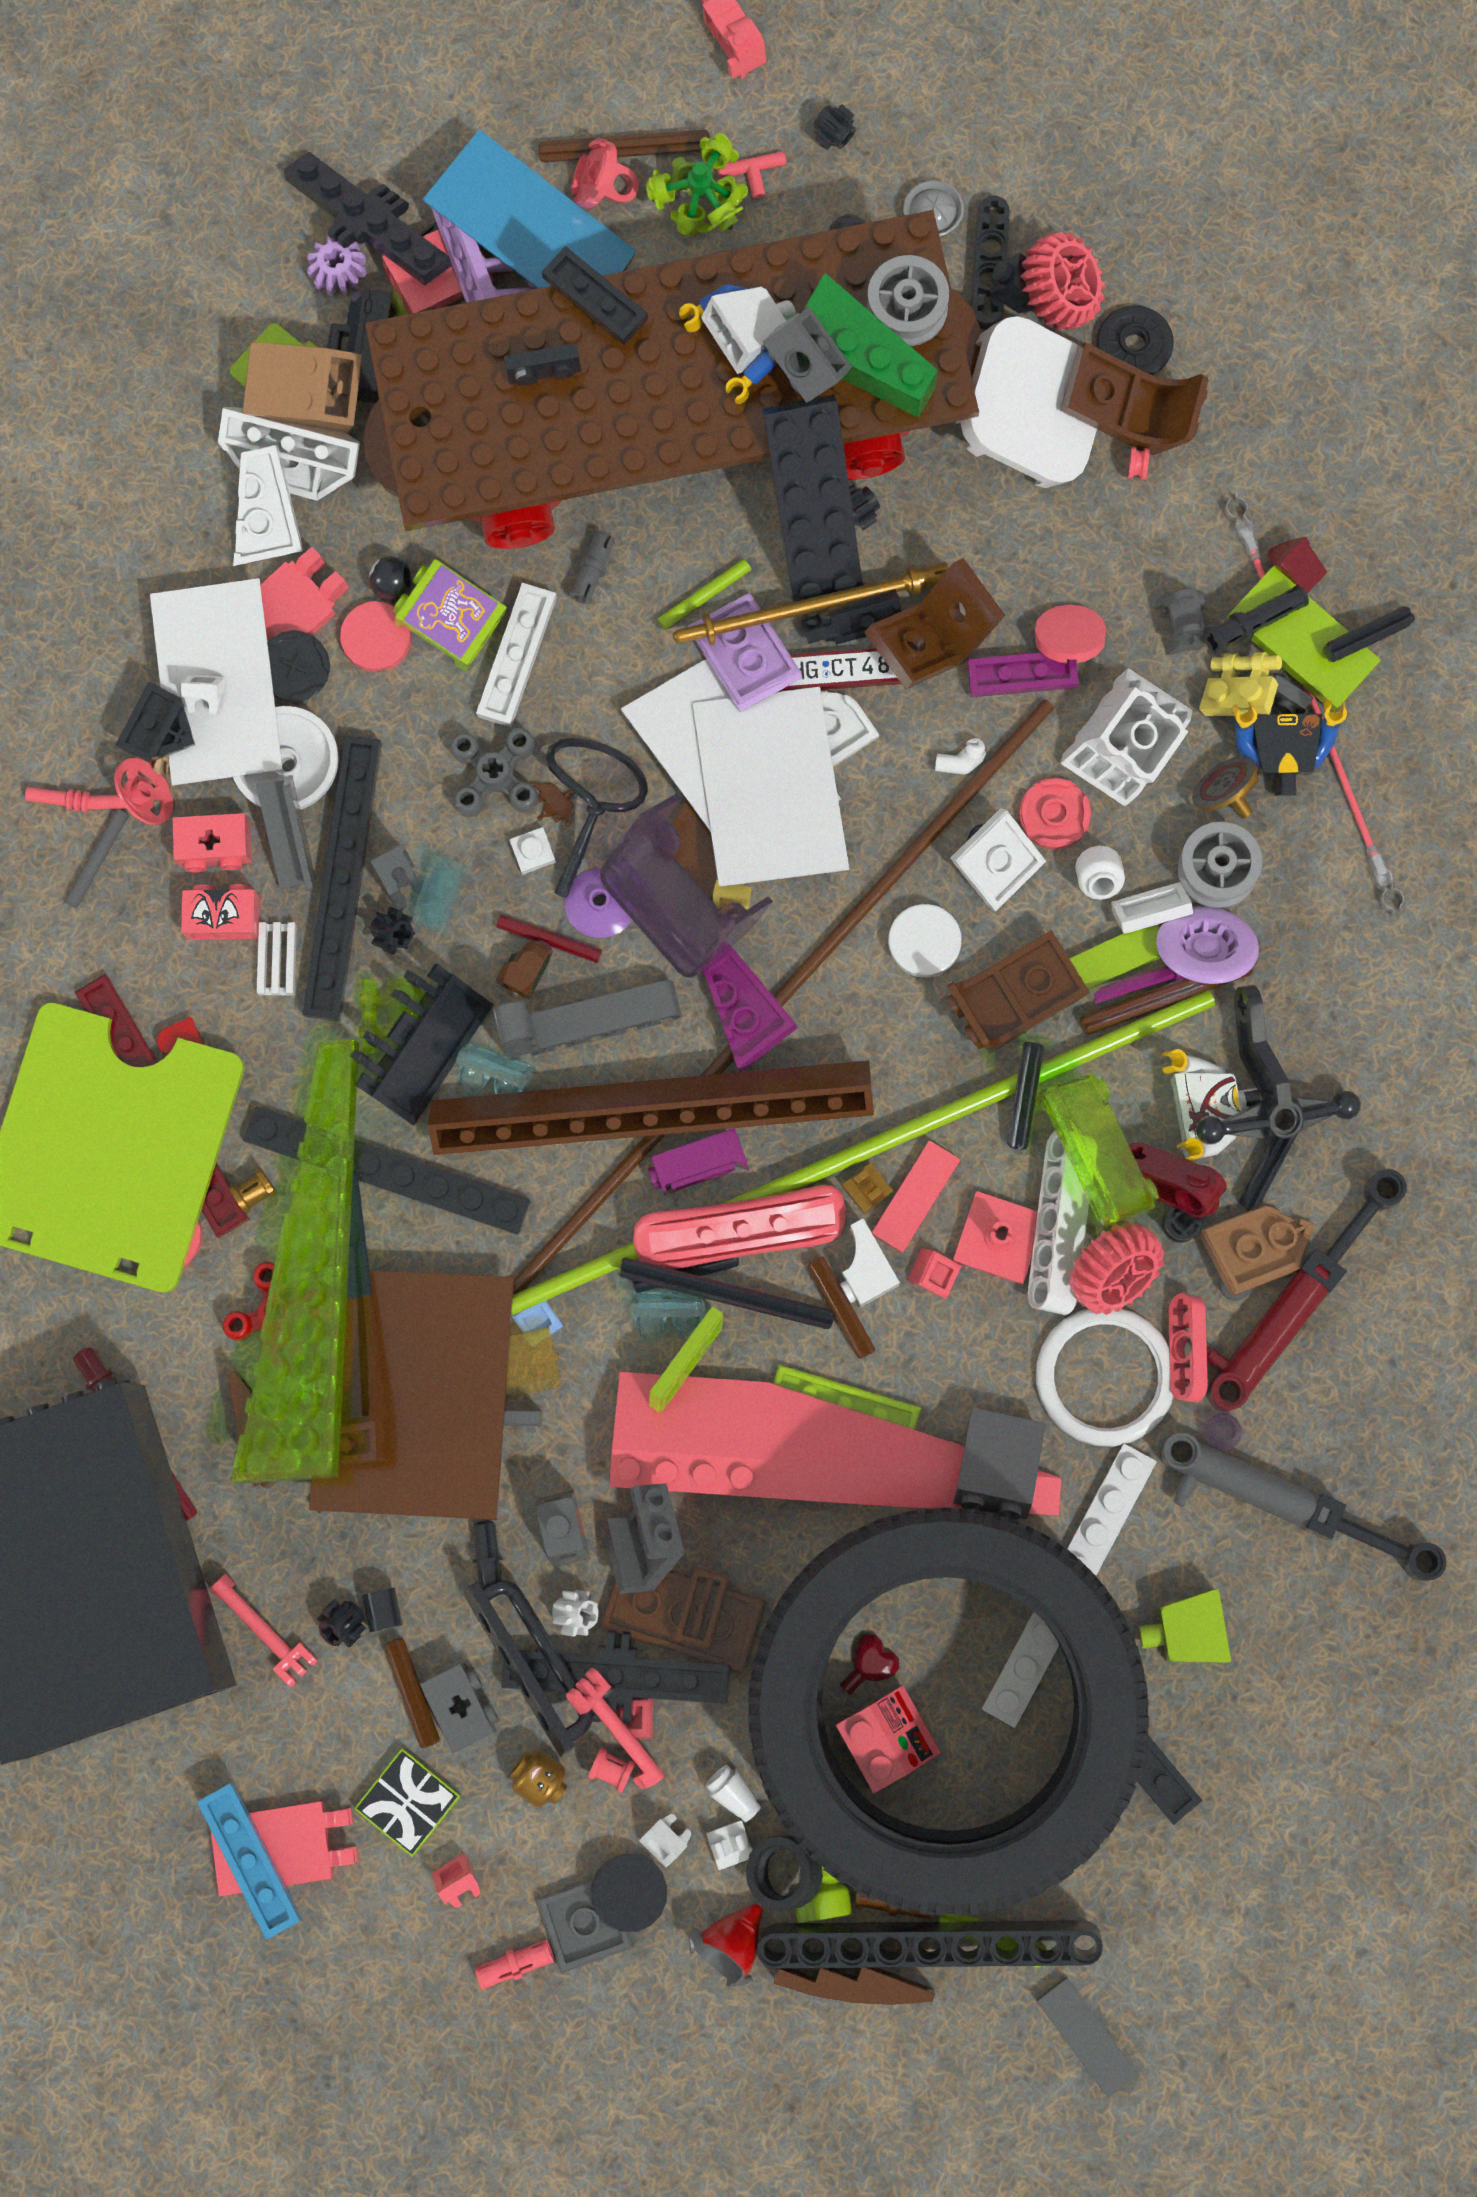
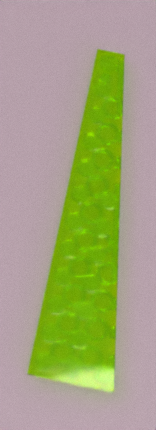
[231,1039,359,1484]

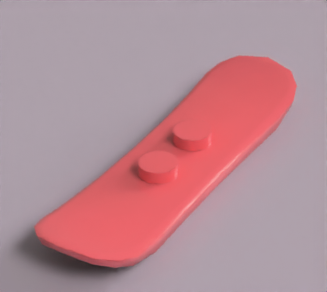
[633,1185,846,1269]

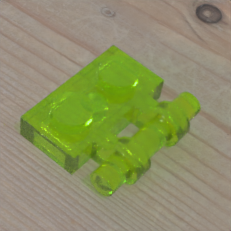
[359,979,425,1053]

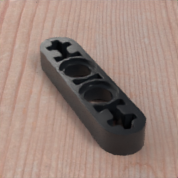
[972,196,1010,330]

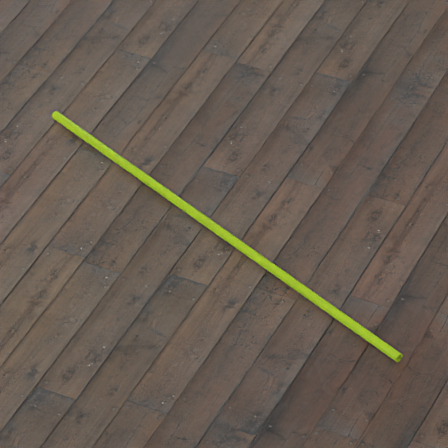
[299,990,1215,1406]

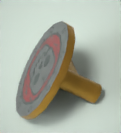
[1192,756,1259,819]

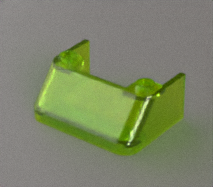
[1034,1073,1159,1238]

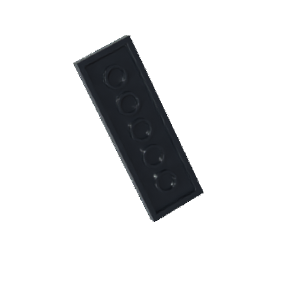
[762,394,863,602]

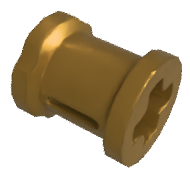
[229,1167,278,1214]

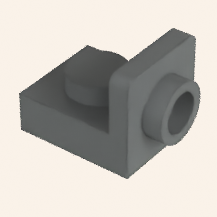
[1274,675,1313,714]

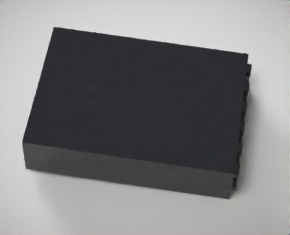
[0,1378,237,1765]

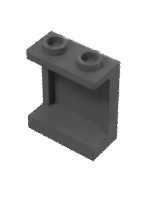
[953,1407,1046,1520]
[602,1483,685,1594]

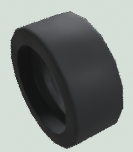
[746,1835,823,1910]

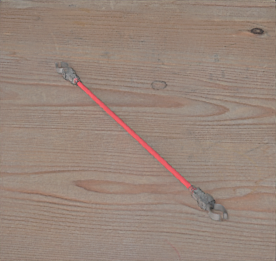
[1225,493,1404,916]

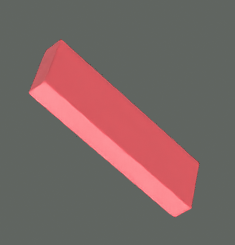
[872,1140,961,1254]

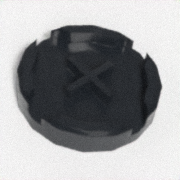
[267,630,330,702]
[591,1854,667,1932]

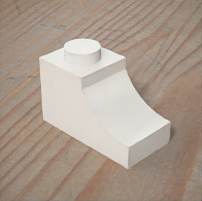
[840,1219,900,1308]

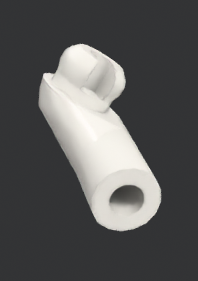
[935,738,986,775]

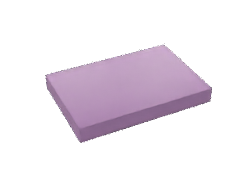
[688,592,802,712]

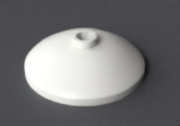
[233,706,339,810]

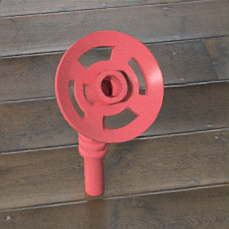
[25,758,174,825]

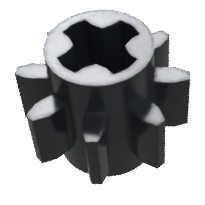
[813,104,856,150]
[849,484,880,531]
[368,907,415,955]
[317,1599,366,1648]

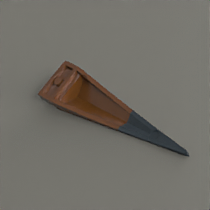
[313,1171,388,1469]

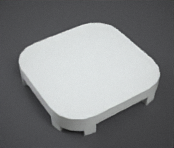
[955,316,1097,488]

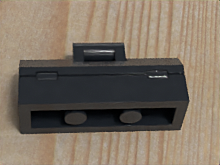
[327,289,396,403]

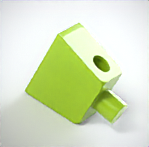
[1138,1589,1231,1663]

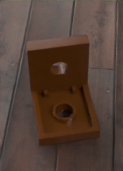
[865,558,1005,689]

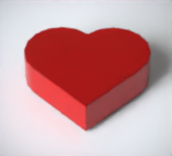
[157,1017,204,1055]

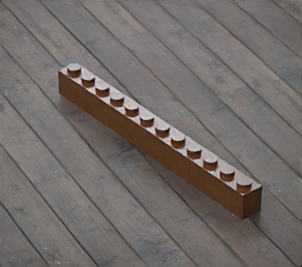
[428,1060,874,1155]

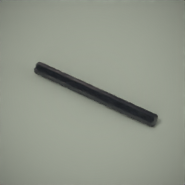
[618,1258,834,1329]

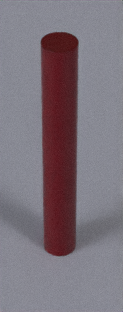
[496,914,603,964]

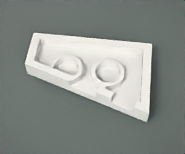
[233,444,304,566]

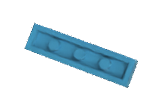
[197,1782,303,1940]

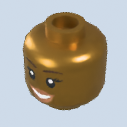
[509,1750,568,1808]

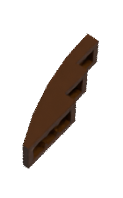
[774,1967,935,2005]

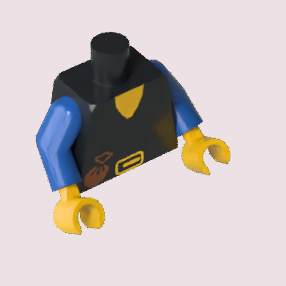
[1232,700,1347,796]

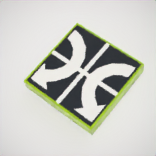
[354,1748,462,1857]

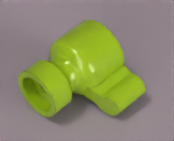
[795,1866,853,1923]

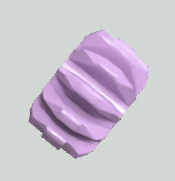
[307,235,367,297]

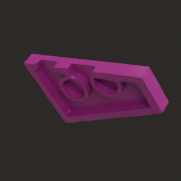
[702,945,798,1072]

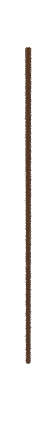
[317,699,1054,1513]

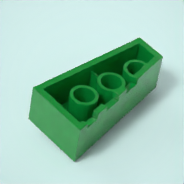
[801,273,938,418]

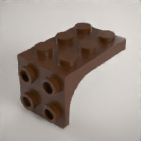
[1060,342,1208,455]
[945,930,1090,1054]

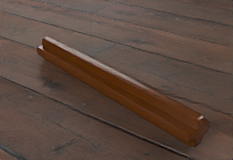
[539,130,710,163]
[1080,967,1254,1034]

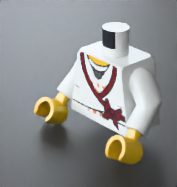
[1162,1049,1261,1162]

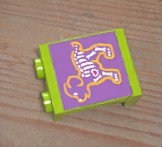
[393,559,507,672]

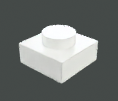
[509,827,556,875]

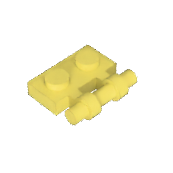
[1199,652,1282,716]

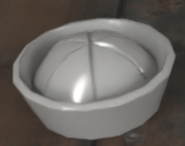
[903,180,964,238]

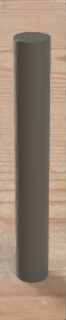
[64,809,129,909]

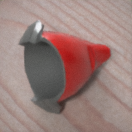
[689,1904,763,1987]

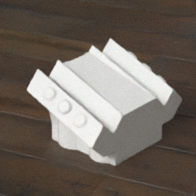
[1061,668,1193,806]

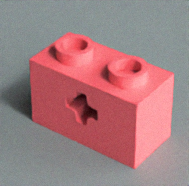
[173,813,252,873]

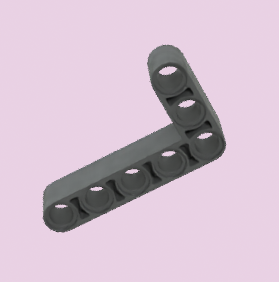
[493,980,682,1060]

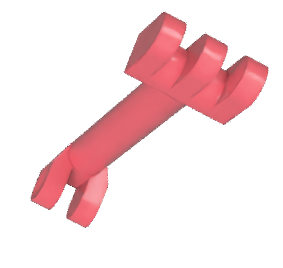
[209,1573,318,1687]
[566,1668,665,1789]

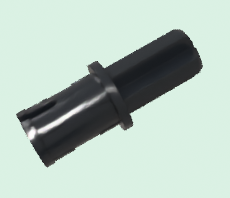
[473,1521,503,1588]

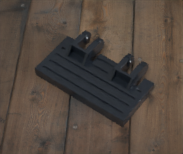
[350,963,494,1125]

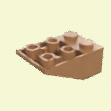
[242,342,362,432]

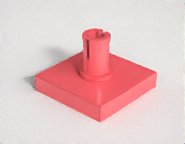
[953,1191,1038,1285]

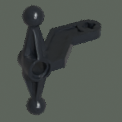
[1195,985,1361,1145]

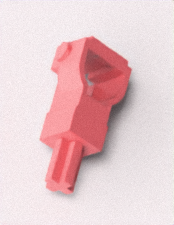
[700,0,767,79]

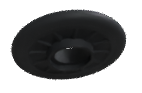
[1096,305,1174,375]

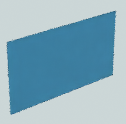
[423,129,636,288]

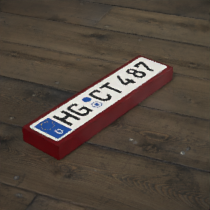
[778,646,911,692]

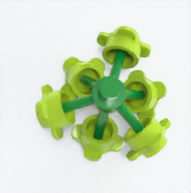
[646,132,748,236]

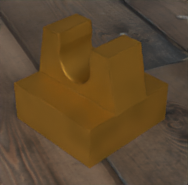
[842,1162,893,1215]

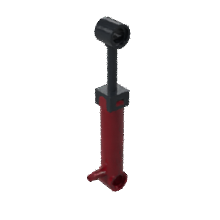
[1207,1169,1407,1412]

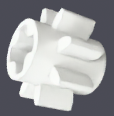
[552,1590,598,1637]

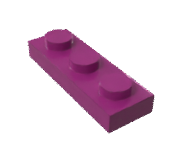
[967,652,1079,697]

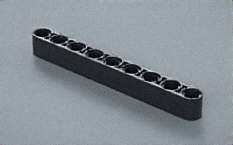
[757,1920,1103,1968]

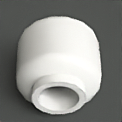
[1075,845,1125,900]

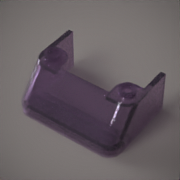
[600,793,773,978]

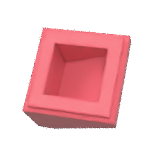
[907,1248,962,1299]

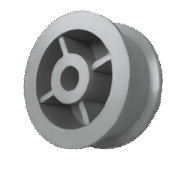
[867,255,949,346]
[1177,822,1262,908]

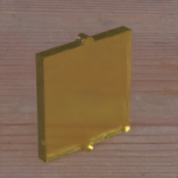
[506,1326,562,1398]

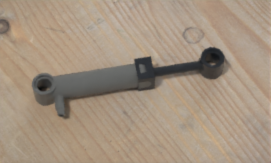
[1159,1432,1447,1581]

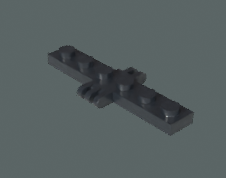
[283,152,451,286]
[501,1630,731,1724]

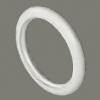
[1036,1308,1174,1447]

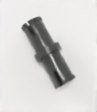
[569,530,615,604]

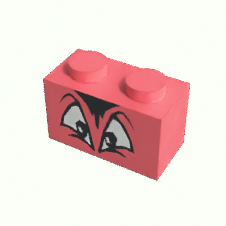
[181,884,260,940]

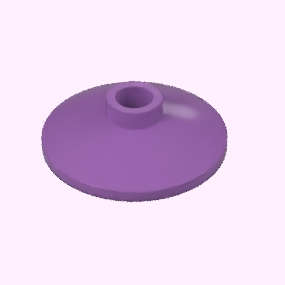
[565,868,636,938]

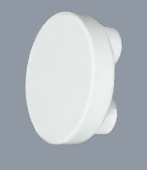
[888,904,962,978]

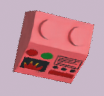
[836,1685,941,1794]

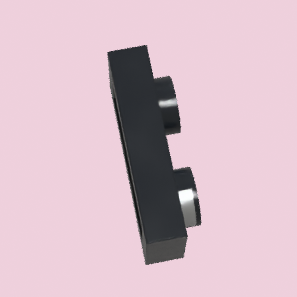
[504,343,582,386]

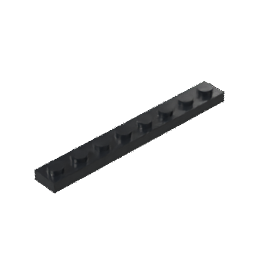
[302,735,382,1021]
[243,1107,531,1236]

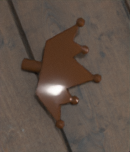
[530,782,575,827]

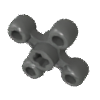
[450,728,539,817]

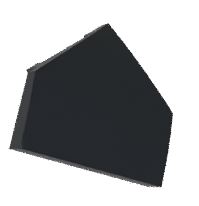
[115,682,195,763]

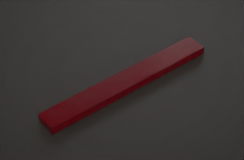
[74,974,250,1238]

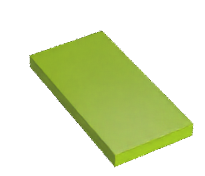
[1226,566,1381,712]

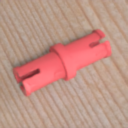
[475,1938,555,1990]

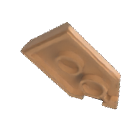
[1200,1204,1315,1296]

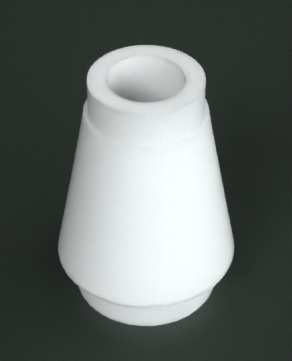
[705,1765,761,1822]

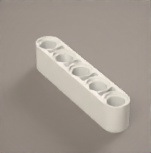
[1028,1130,1095,1315]

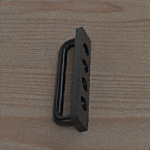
[464,1580,593,1757]

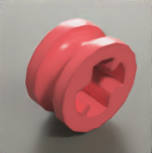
[1127,446,1150,480]

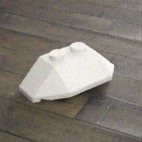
[218,407,360,501]

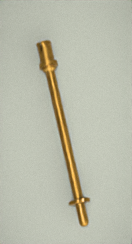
[673,561,949,646]

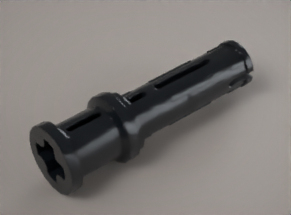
[1203,585,1309,657]

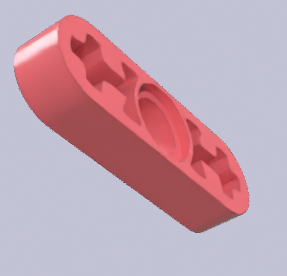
[1168,1293,1208,1403]

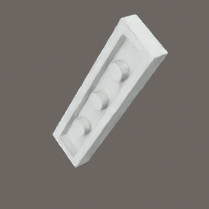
[476,583,557,728]

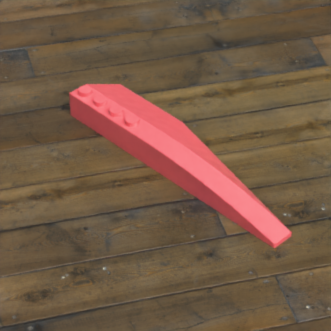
[609,1371,1061,1515]

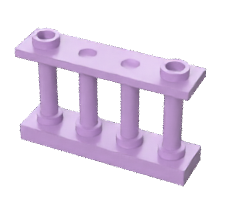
[431,207,538,303]

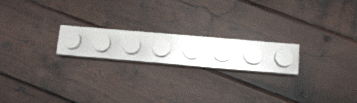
[981,1444,1157,1728]

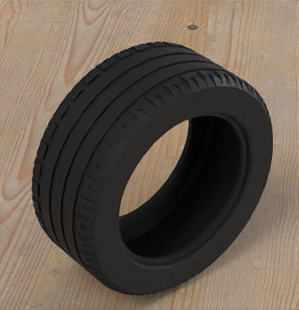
[748,1507,1149,1916]

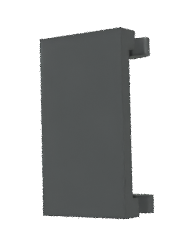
[371,843,422,910]

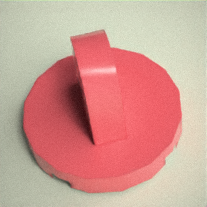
[571,138,639,210]

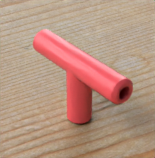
[717,151,787,199]

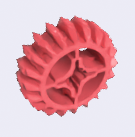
[1020,232,1106,330]
[1068,1221,1165,1315]

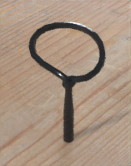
[545,738,648,898]

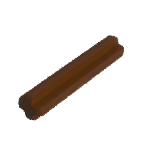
[808,1257,875,1359]
[384,1638,440,1748]

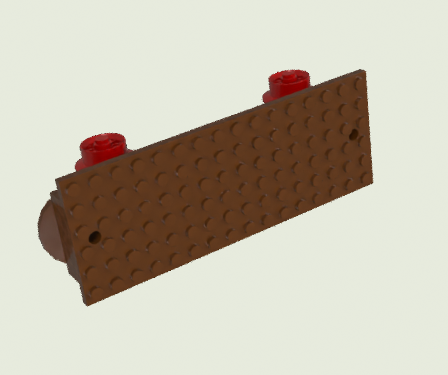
[364,210,981,549]

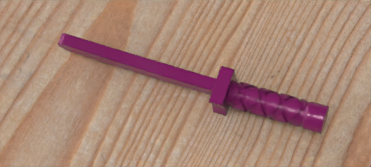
[1093,966,1183,1003]

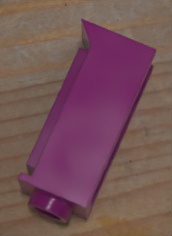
[647,1128,749,1196]

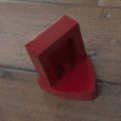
[1268,537,1327,594]

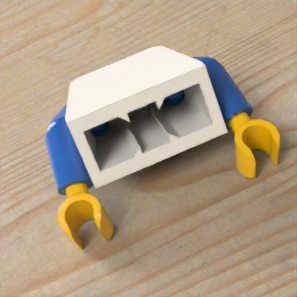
[679,284,796,404]

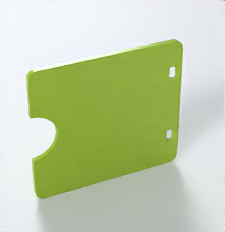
[0,1003,245,1293]

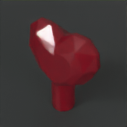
[840,1635,899,1695]

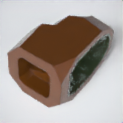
[496,940,553,999]

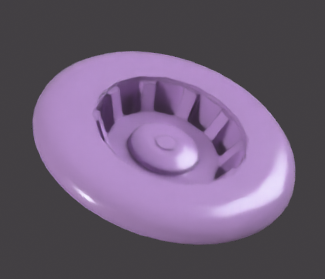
[1156,906,1259,984]

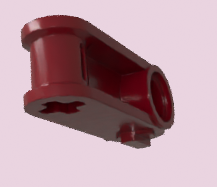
[1119,1142,1227,1218]

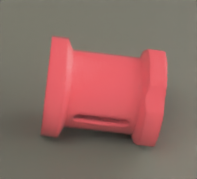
[587,1746,635,1793]

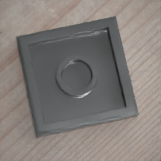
[537,1878,634,1974]

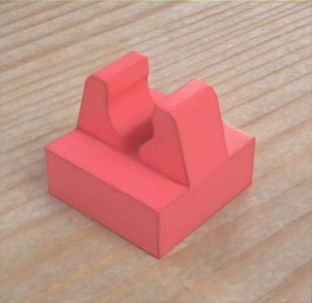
[432,1853,480,1908]

